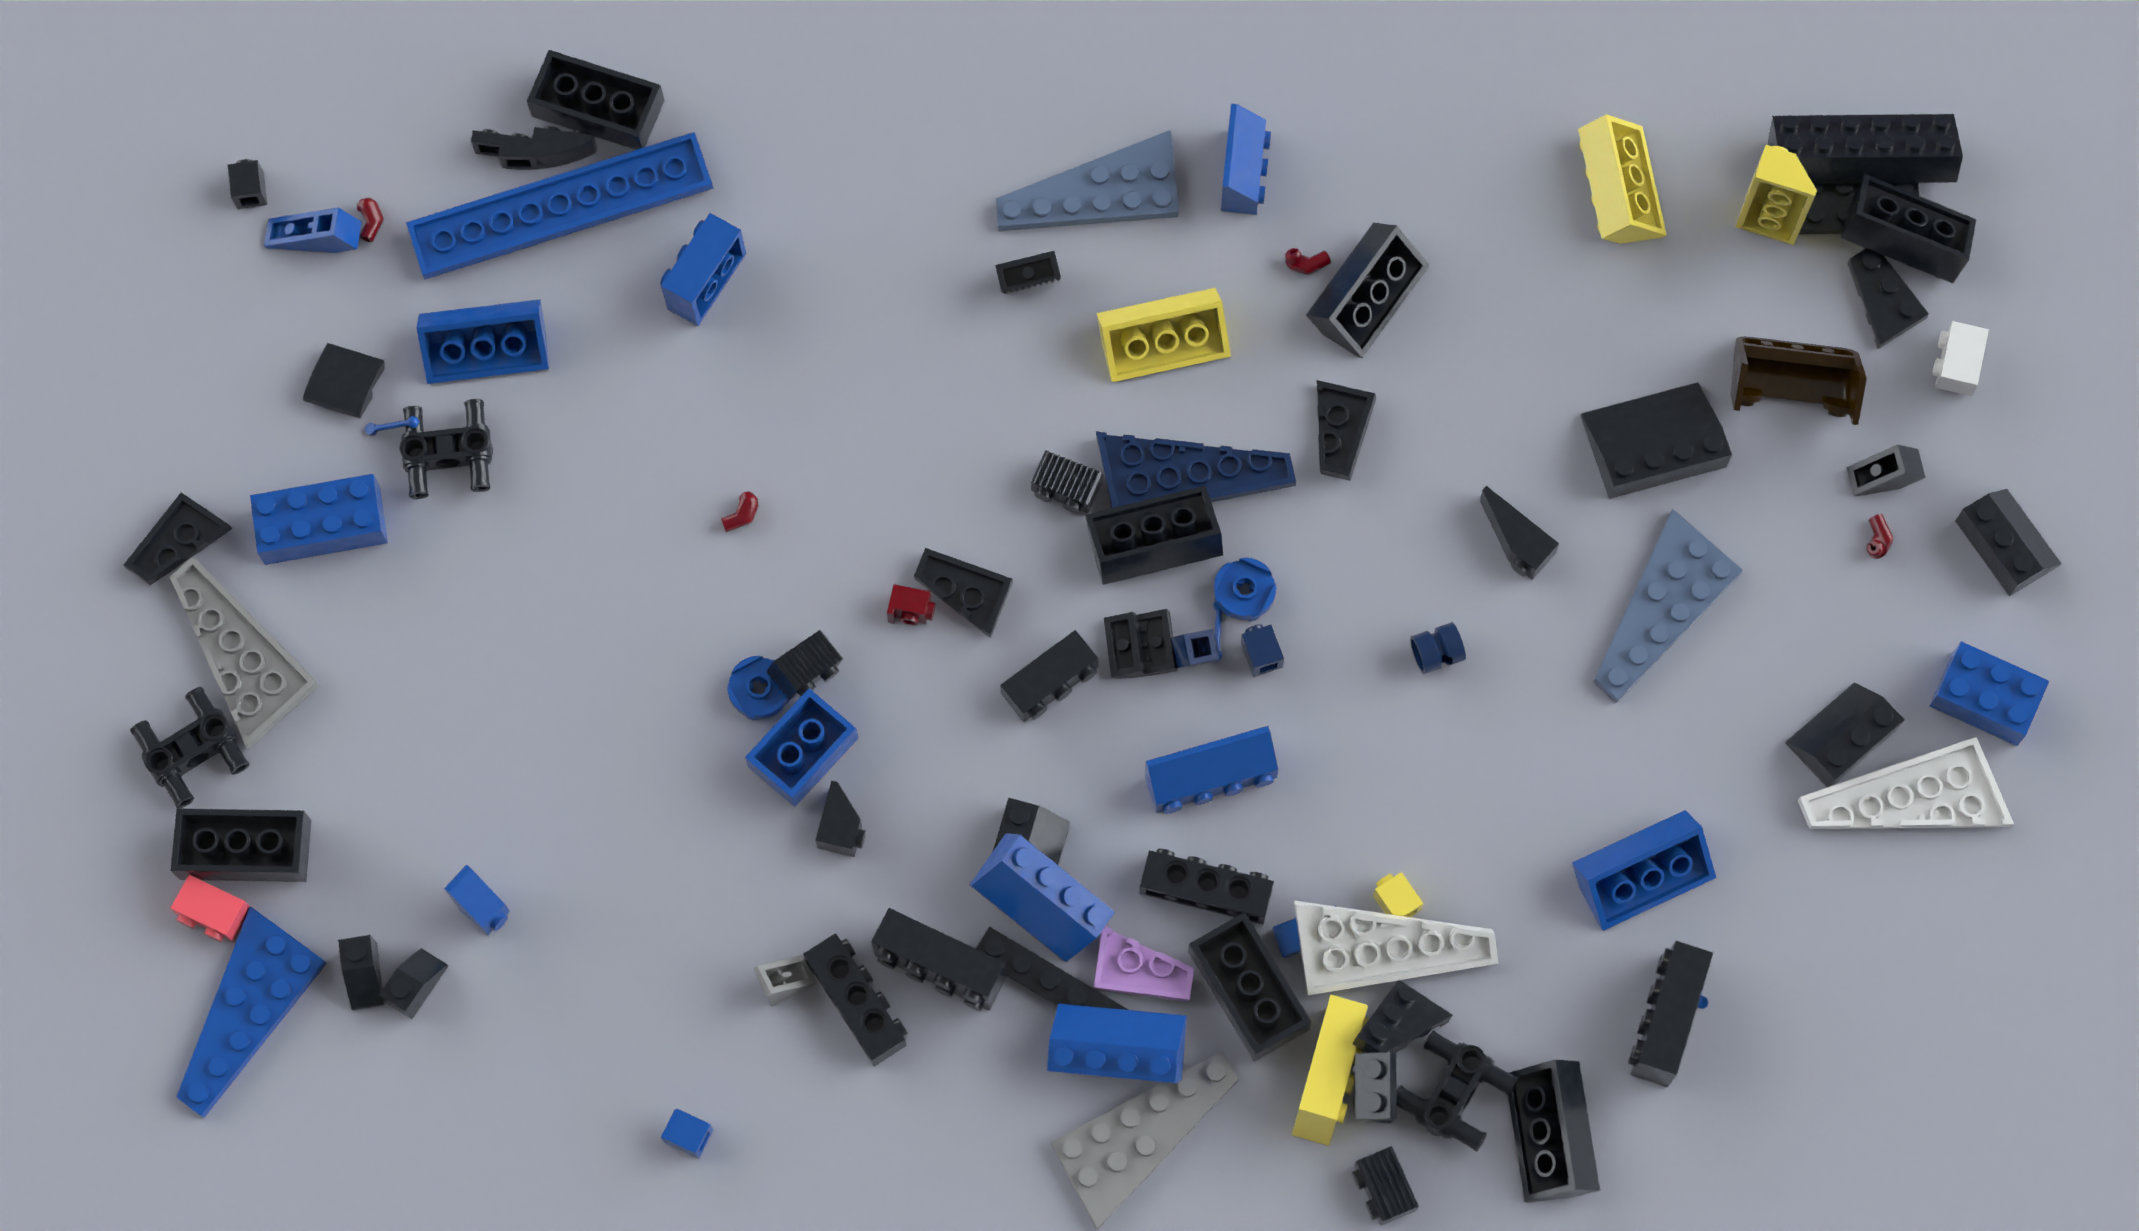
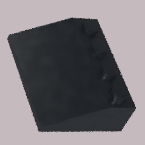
[1580,382,1732,499]

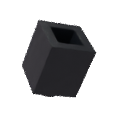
[227,159,267,209]

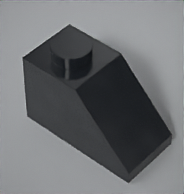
[1847,445,1926,496]
[815,781,866,857]
[338,935,385,1010]
[379,948,448,1019]

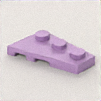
[1094,926,1194,1002]

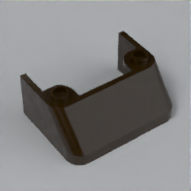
[1730,336,1867,425]

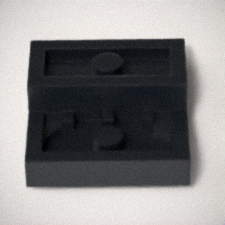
[303,343,385,419]
[1104,609,1178,679]

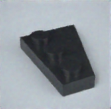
[1847,248,1929,349]
[1317,380,1376,481]
[1353,980,1453,1053]

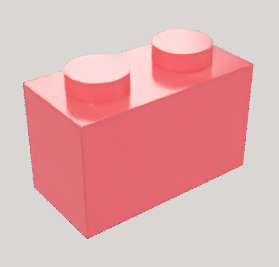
[170,875,250,942]

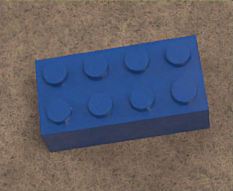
[250,474,388,565]

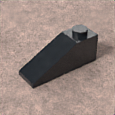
[1480,486,1559,580]

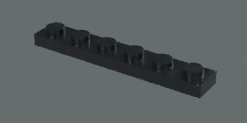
[975,926,1129,1010]

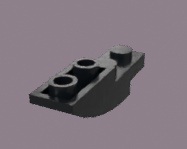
[471,126,597,170]

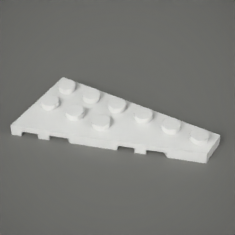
[1798,737,2014,829]
[1294,901,1498,996]

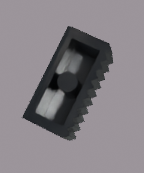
[995,251,1061,294]
[1031,450,1102,514]
[767,630,843,700]
[1352,1146,1419,1226]

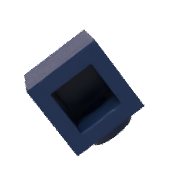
[1241,624,1284,677]
[1171,629,1219,668]

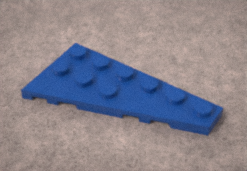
[176,906,327,1118]

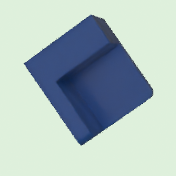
[661,1109,714,1159]

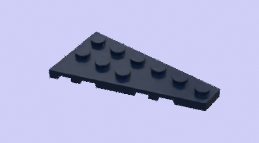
[1096,431,1296,508]

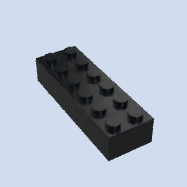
[1768,114,1963,184]

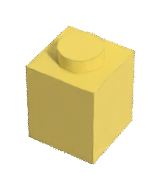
[1373,872,1423,917]

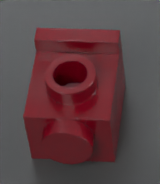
[887,584,936,626]

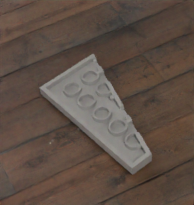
[170,556,319,750]
[1051,1051,1238,1230]

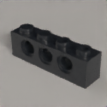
[1140,849,1274,925]
[803,933,908,1066]

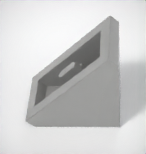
[754,955,816,1006]

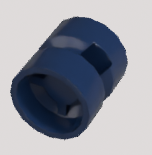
[1410,622,1466,674]

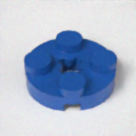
[1213,558,1277,621]
[727,656,789,720]

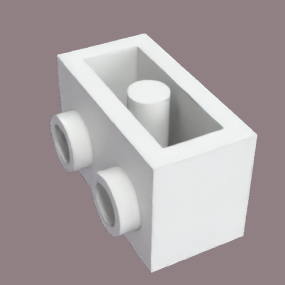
[1932,321,1989,396]

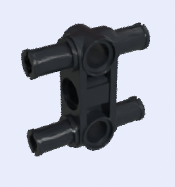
[399,399,493,499]
[130,687,250,808]
[1396,1030,1519,1152]

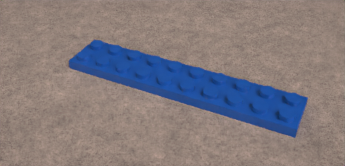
[406,132,714,280]

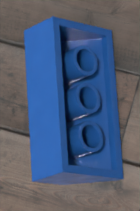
[416,299,549,384]
[1145,726,1279,814]
[1572,810,1717,931]
[969,833,1115,962]
[1047,1004,1187,1083]

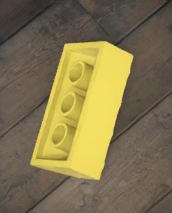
[1578,114,1667,244]
[1736,145,1817,245]
[1096,288,1231,382]

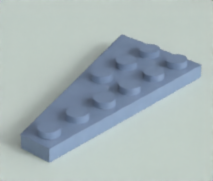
[996,130,1179,231]
[1594,509,1743,703]

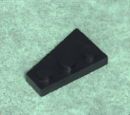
[124,492,232,585]
[914,548,1013,638]

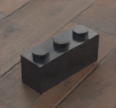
[1000,630,1099,722]

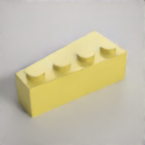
[1292,994,1370,1146]

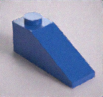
[264,207,362,253]
[444,864,510,935]

